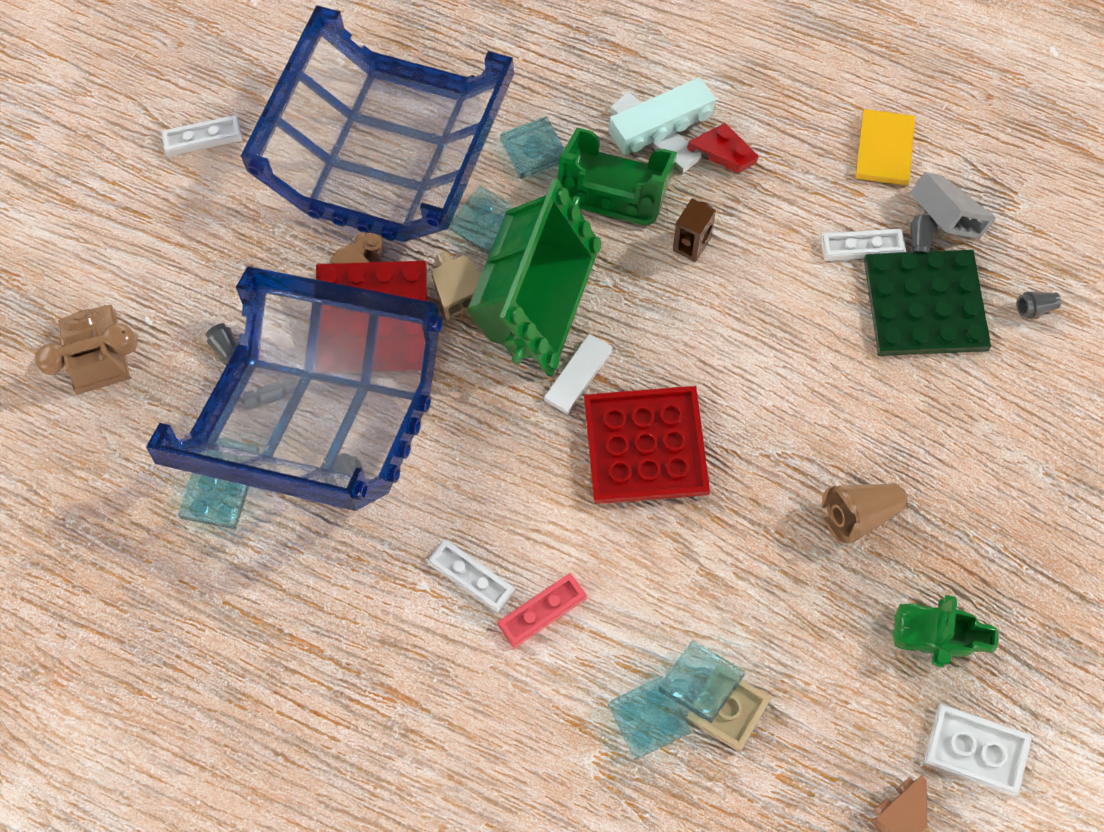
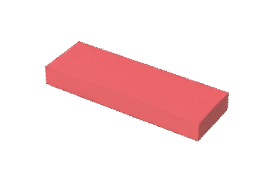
[497,573,587,649]

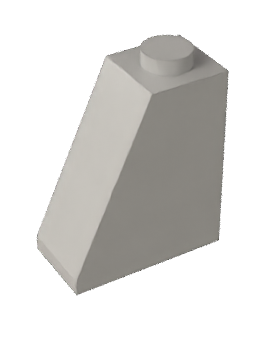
[910,172,996,239]

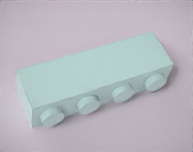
[609,77,716,155]

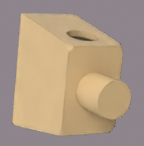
[431,251,482,320]

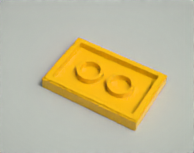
[855,109,915,186]

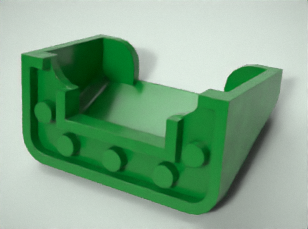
[557,127,677,225]

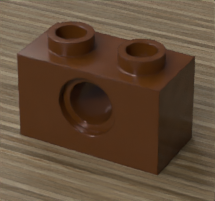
[673,198,716,262]

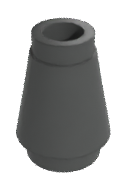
[910,214,938,254]
[1016,291,1061,319]
[206,323,243,366]

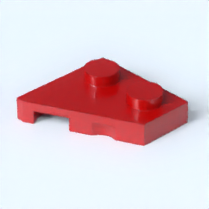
[687,123,759,173]

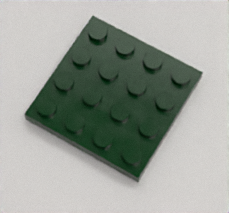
[864,250,991,356]

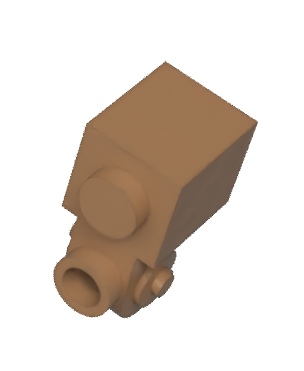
[330,232,384,263]

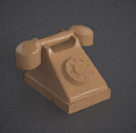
[35,305,138,395]

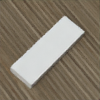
[161,115,243,157]
[821,229,906,261]
[544,334,613,415]
[427,539,516,614]

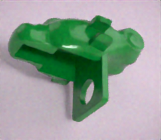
[892,595,999,667]

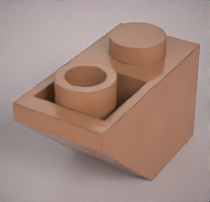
[871,775,928,832]

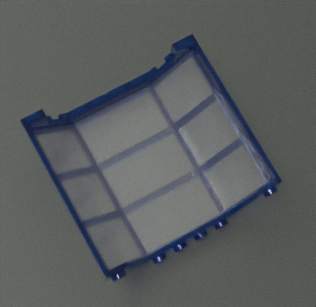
[241,5,514,242]
[146,266,443,511]

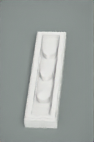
[610,92,702,174]

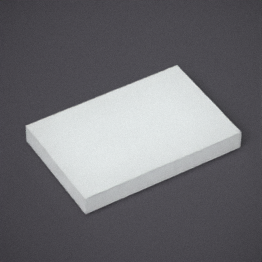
[923,704,1032,797]

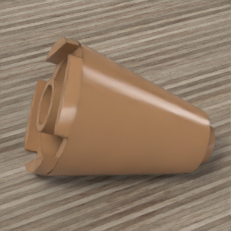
[822,483,908,544]

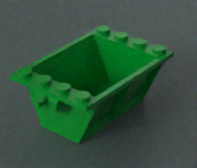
[467,179,601,377]

